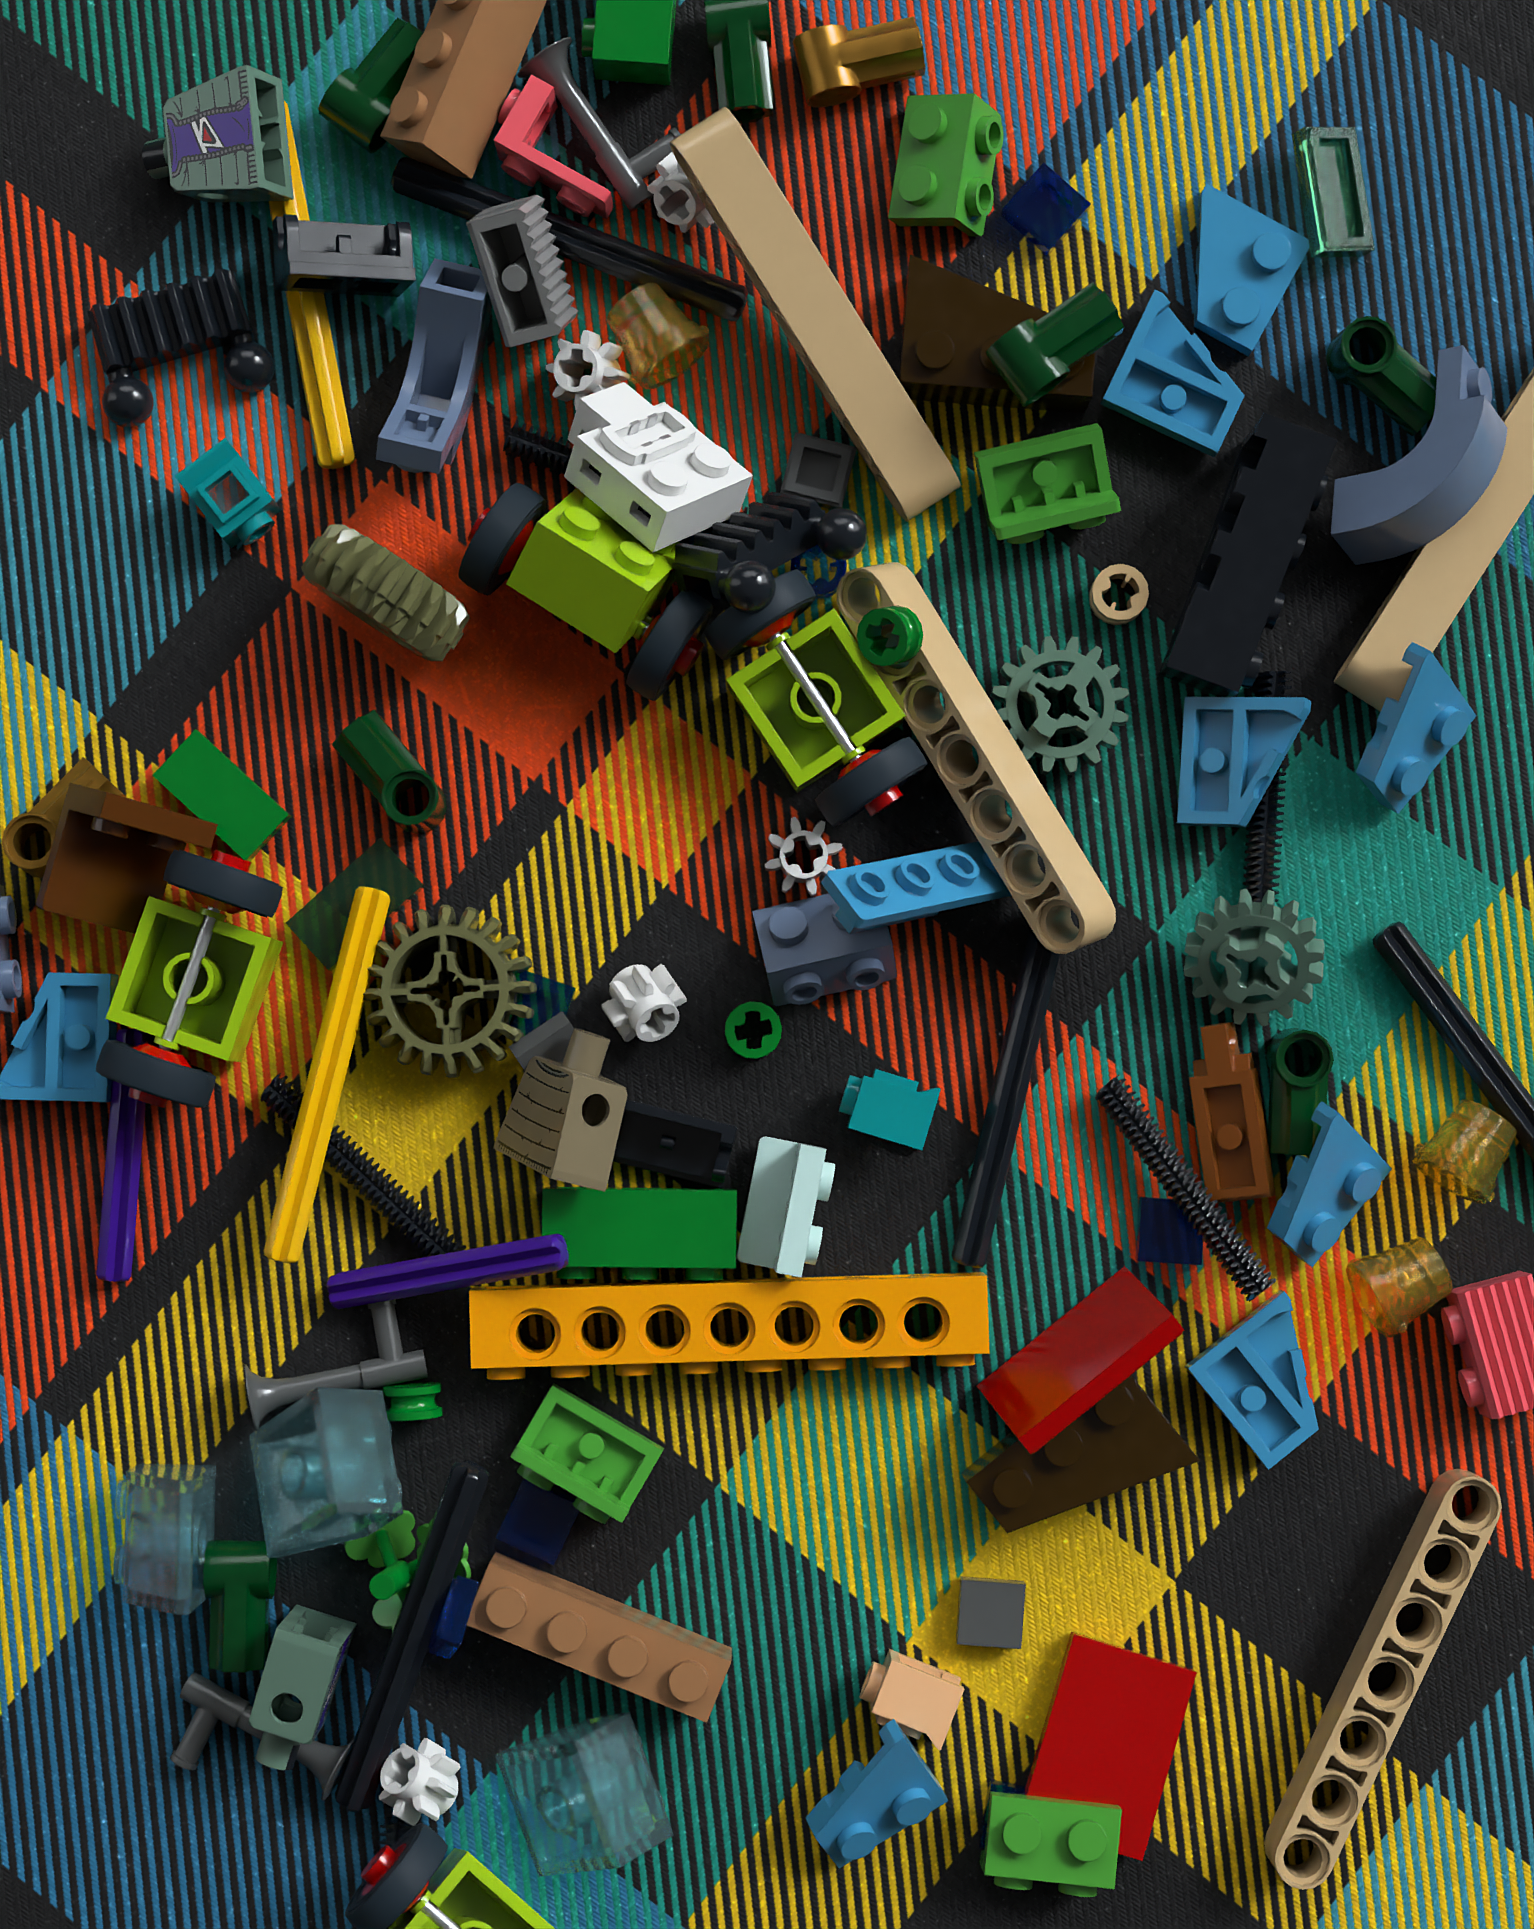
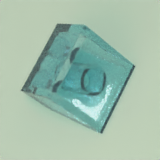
[249,1387,404,1558]
[114,1464,216,1615]
[495,1712,674,1877]

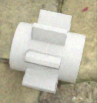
[647,152,714,233]
[545,330,630,410]
[765,817,843,897]
[602,964,687,1042]
[379,1738,460,1826]

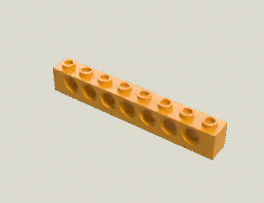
[469,1272,990,1380]

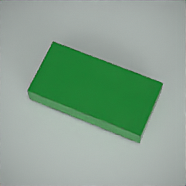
[152,729,292,862]

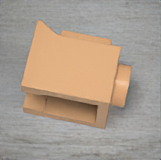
[860,1649,965,1750]

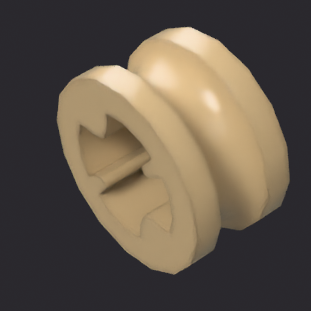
[1089,564,1149,625]

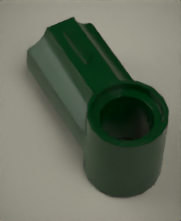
[704,0,774,124]
[318,18,423,153]
[985,282,1124,407]
[1326,316,1437,436]
[332,710,447,834]
[1266,1028,1334,1156]
[203,1540,277,1673]

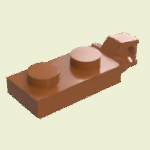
[1189,1022,1276,1203]

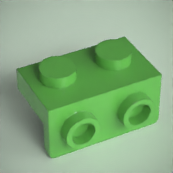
[888,93,1004,236]
[974,423,1121,544]
[510,1383,664,1524]
[980,1791,1122,1897]

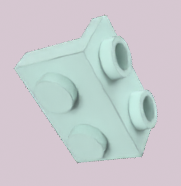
[737,1136,835,1278]

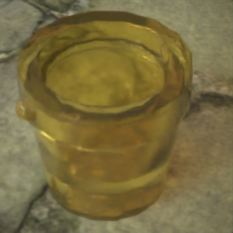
[607,283,709,389]
[1413,1099,1517,1204]
[1346,1237,1453,1337]

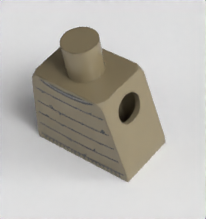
[493,1028,627,1192]

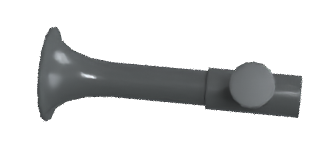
[517,37,681,212]
[244,1299,428,1431]
[170,1672,354,1800]

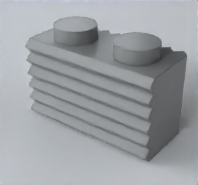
[466,195,579,347]

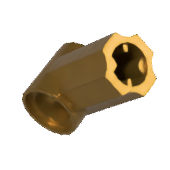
[793,16,926,107]
[2,757,126,878]

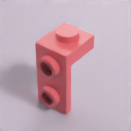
[494,74,614,219]

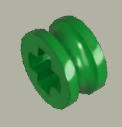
[857,605,923,667]
[725,1001,782,1059]
[383,1382,443,1421]

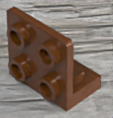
[36,783,218,934]

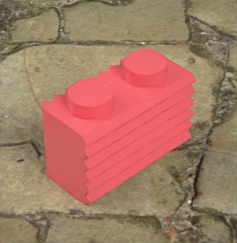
[1441,1271,1534,1419]

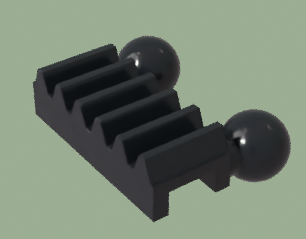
[87,268,275,427]
[672,492,867,613]

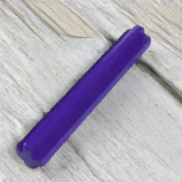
[96,1028,151,1282]
[327,1234,569,1309]

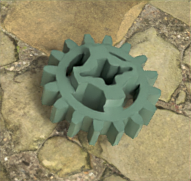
[990,636,1129,775]
[1184,889,1325,1026]

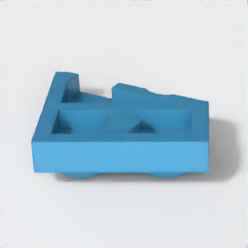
[1194,183,1313,357]
[1101,290,1245,457]
[1356,642,1477,814]
[1177,697,1311,827]
[0,972,119,1102]
[1267,1101,1392,1267]
[1185,1290,1319,1470]
[806,1719,949,1869]

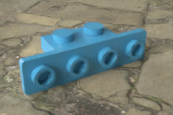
[821,841,1012,934]

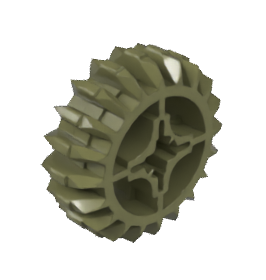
[301,524,470,661]
[363,905,537,1078]

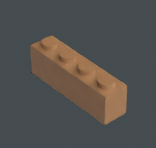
[380,0,547,179]
[465,1552,732,1723]

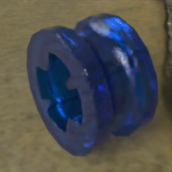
[790,545,847,600]

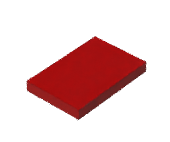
[977,1266,1184,1454]
[1023,1631,1197,1861]

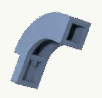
[376,258,492,474]
[1331,345,1508,565]

